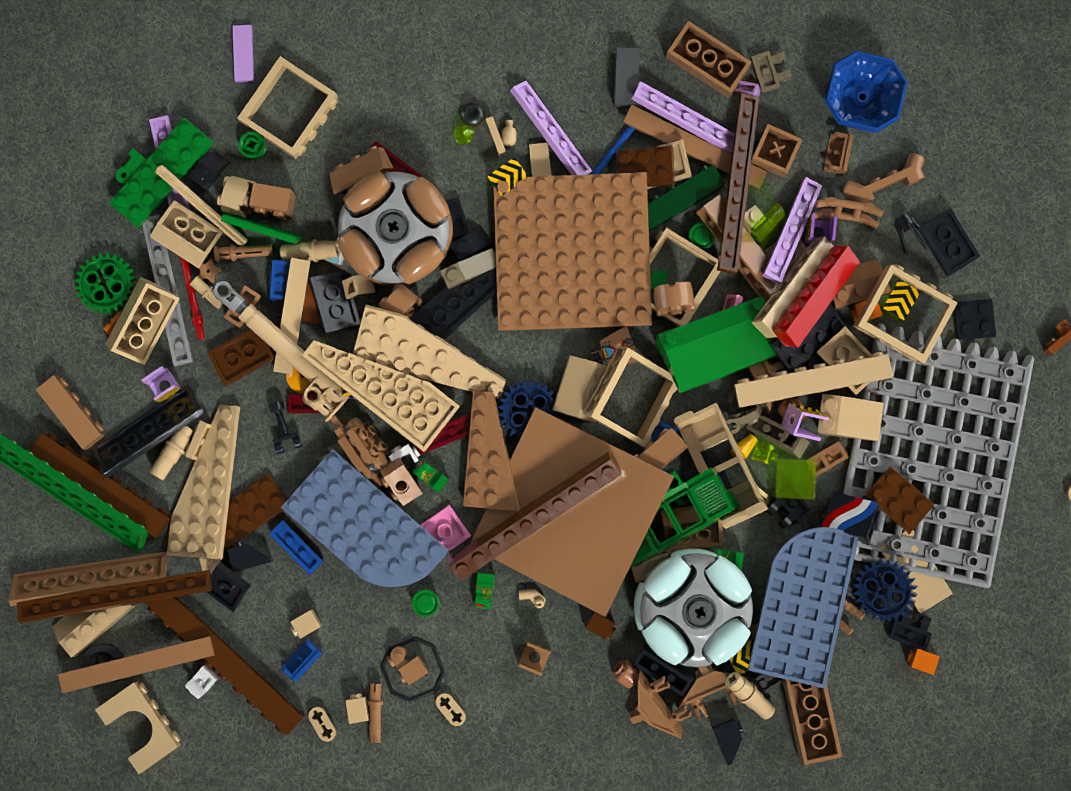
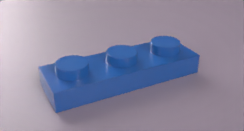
[269,520,324,575]

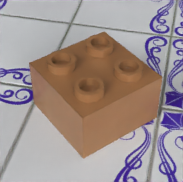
[751,124,803,178]
[249,183,296,221]

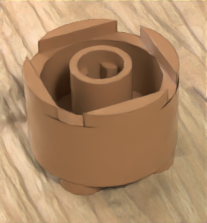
[654,282,695,316]
[379,283,422,319]

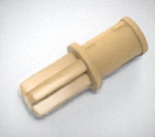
[190,276,223,309]

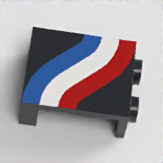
[820,492,881,545]

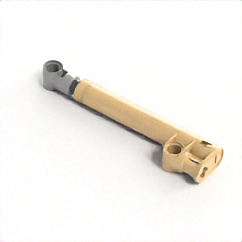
[213,281,349,422]

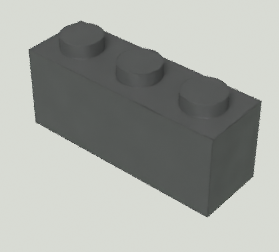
[614,47,643,108]

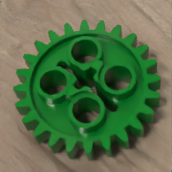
[74,252,137,315]

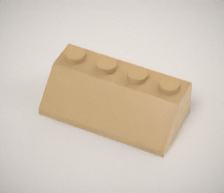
[105,277,180,365]
[52,604,136,657]

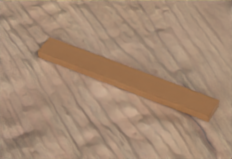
[623,105,767,190]
[58,636,215,693]

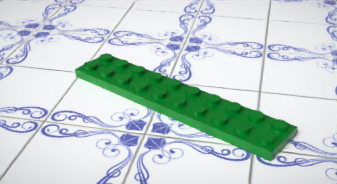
[0,432,148,554]

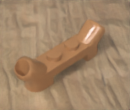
[842,153,925,203]

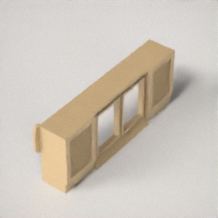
[674,403,768,529]

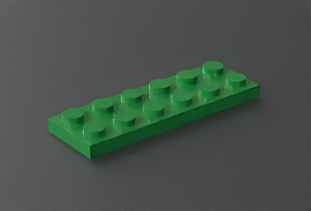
[109,118,214,229]

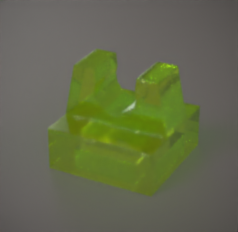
[750,441,778,465]

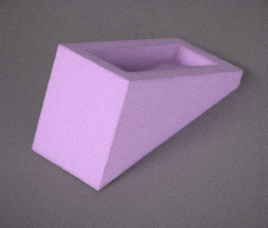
[734,81,761,97]

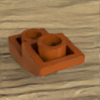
[301,281,320,324]

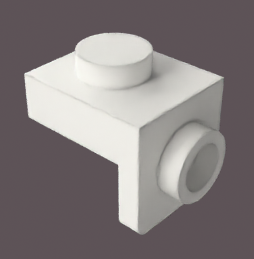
[389,444,420,463]
[185,664,219,699]

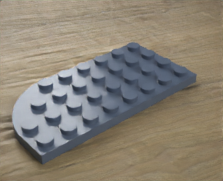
[281,449,449,587]
[748,527,859,689]

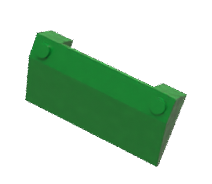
[656,296,777,393]

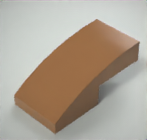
[805,441,849,477]

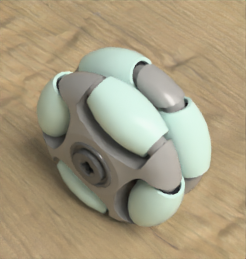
[634,548,753,667]

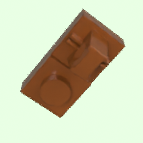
[1043,319,1071,356]

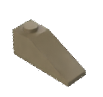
[440,248,496,290]
[746,415,810,459]

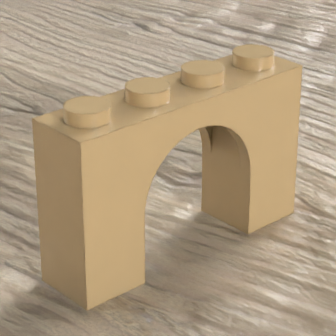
[95,681,181,774]

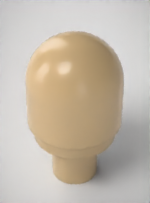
[501,120,517,147]

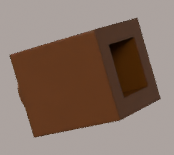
[585,611,616,640]

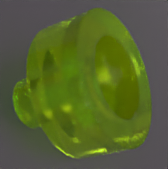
[454,125,474,145]

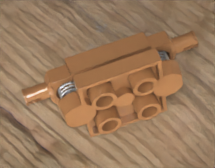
[330,415,390,489]

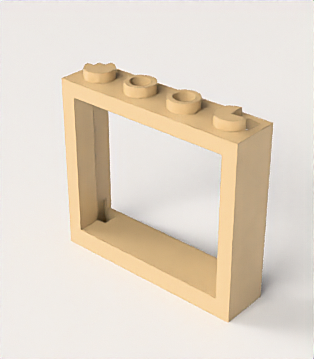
[237,56,338,159]
[649,228,720,327]
[853,264,958,364]
[583,345,677,447]

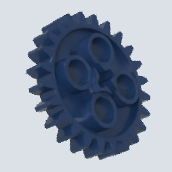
[497,380,560,440]
[853,558,918,622]

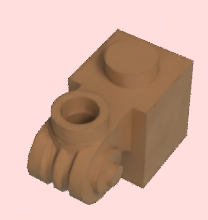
[387,646,429,685]

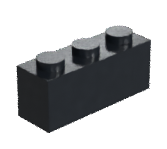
[633,644,694,697]

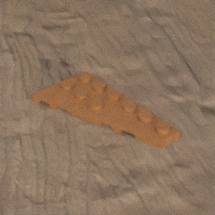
[463,391,521,511]

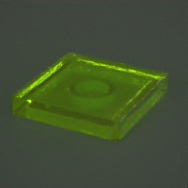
[751,203,786,250]
[775,459,816,500]

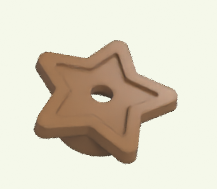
[199,259,222,283]

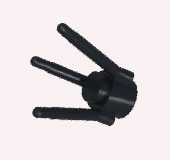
[895,213,928,254]

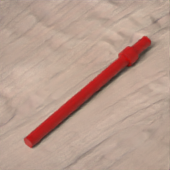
[179,256,205,340]

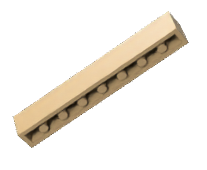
[734,352,893,408]

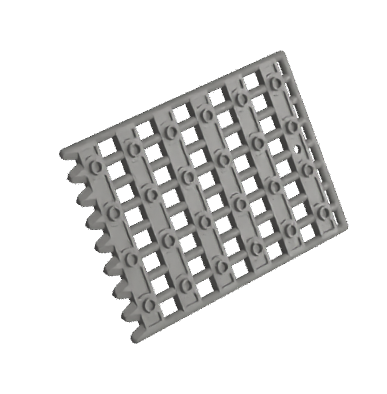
[843,323,1034,588]

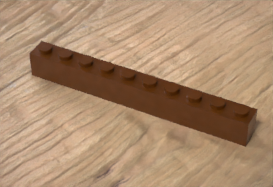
[449,452,621,581]
[145,597,305,735]

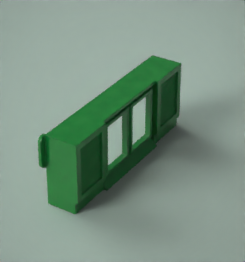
[631,468,740,566]

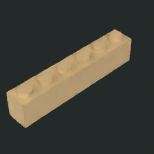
[751,236,834,338]

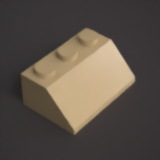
[150,200,223,268]
[552,355,608,423]

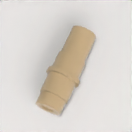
[280,239,340,262]
[149,426,194,481]
[725,672,775,720]

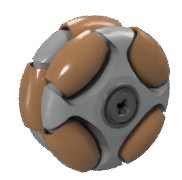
[337,171,453,287]

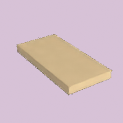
[879,530,953,614]

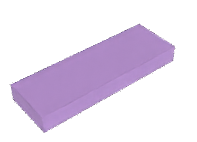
[233,25,254,83]

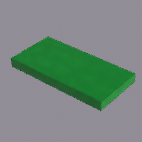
[221,214,303,244]

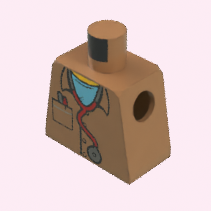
[591,326,637,366]

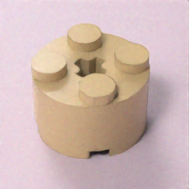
[217,176,256,219]

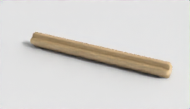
[155,165,248,247]

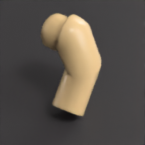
[518,589,545,608]

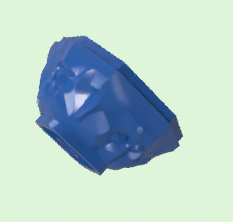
[824,51,908,133]

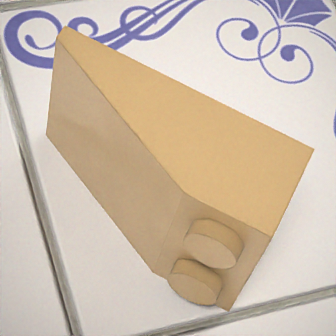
[818,394,884,441]

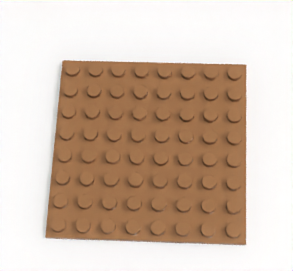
[494,172,652,331]
[470,407,674,617]

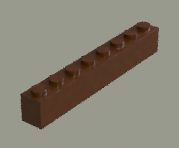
[29,432,171,538]

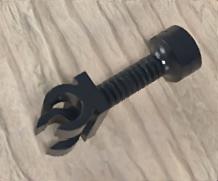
[268,401,303,454]

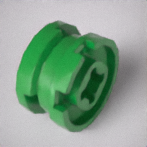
[238,132,267,160]
[688,223,715,251]
[412,589,440,617]

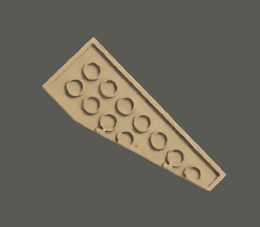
[353,305,506,399]
[302,340,460,452]
[166,405,240,560]

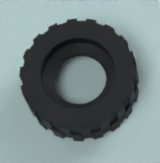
[80,643,124,687]

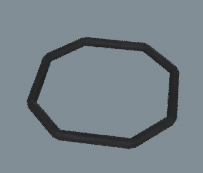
[381,637,445,702]

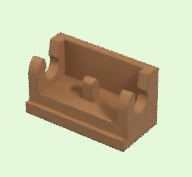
[823,132,854,175]

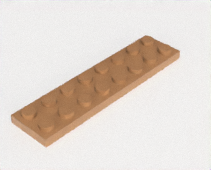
[8,552,168,606]

